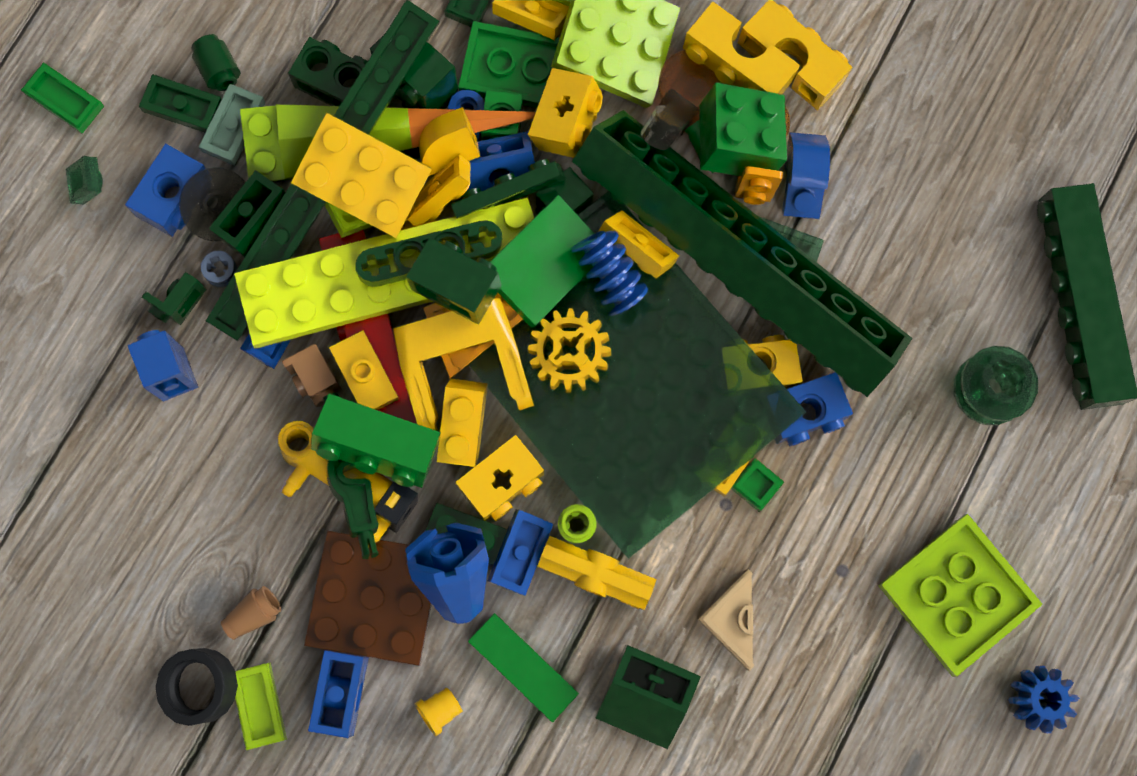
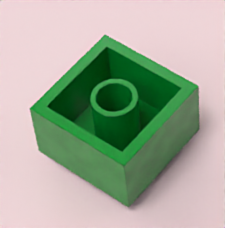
[699,83,787,176]

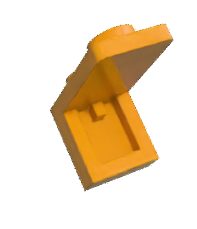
[734,166,783,205]

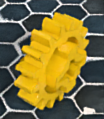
[528,308,611,393]

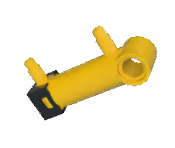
[278,421,418,548]

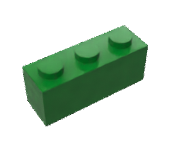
[311,394,441,488]

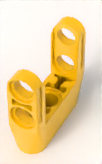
[393,298,534,431]

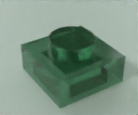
[66,156,103,205]

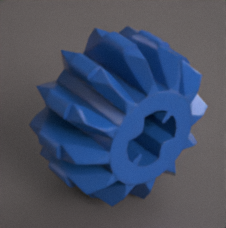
[1008,666,1080,734]

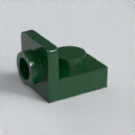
[141,272,207,325]

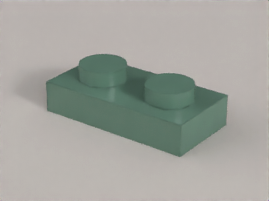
[199,84,266,166]

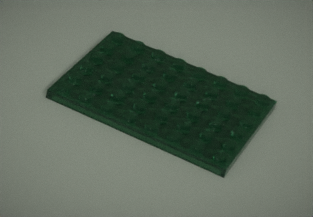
[469,191,806,560]

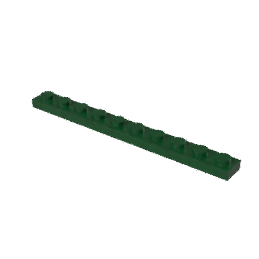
[205,0,440,341]

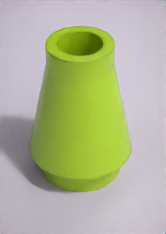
[558,504,597,543]

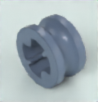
[201,251,238,287]

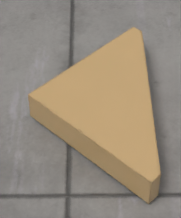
[697,569,754,671]

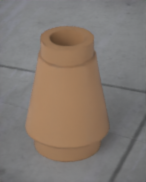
[221,586,282,640]

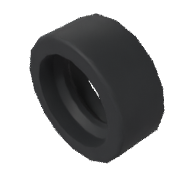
[156,648,238,726]

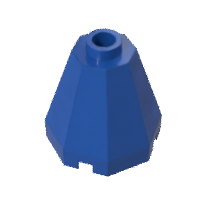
[405,523,489,624]

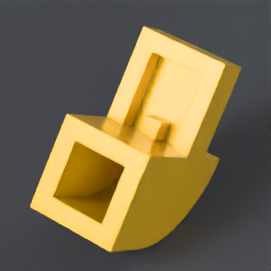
[419,107,481,201]

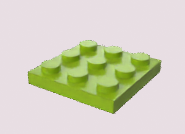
[551,0,680,108]
[878,514,1043,677]

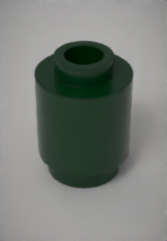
[191,34,241,91]

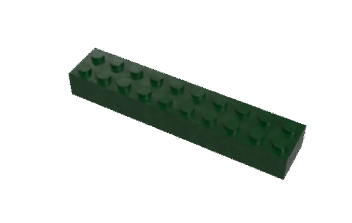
[572,110,913,397]

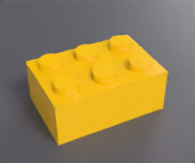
[291,113,432,238]

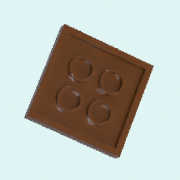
[304,531,432,666]

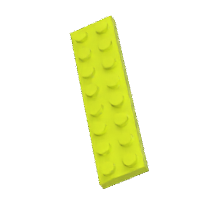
[234,197,534,349]

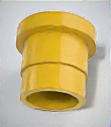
[414,687,463,736]

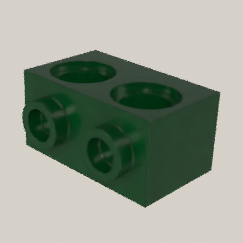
[288,37,368,106]

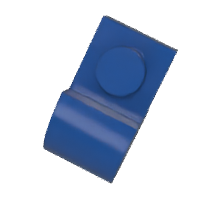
[782,132,830,219]

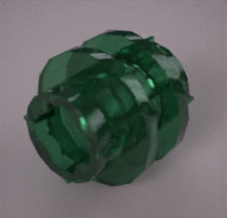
[953,346,1038,426]

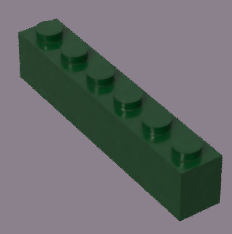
[1037,183,1137,410]

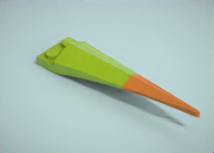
[240,104,536,182]

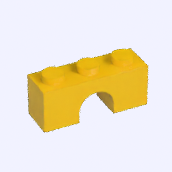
[737,0,852,111]
[682,1,800,94]

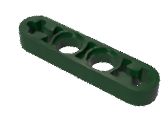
[356,220,502,287]

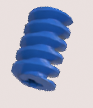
[571,231,648,316]

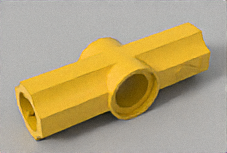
[537,536,657,610]

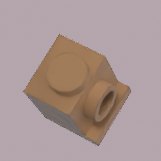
[282,343,342,407]

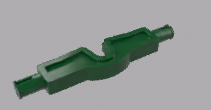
[323,393,379,559]

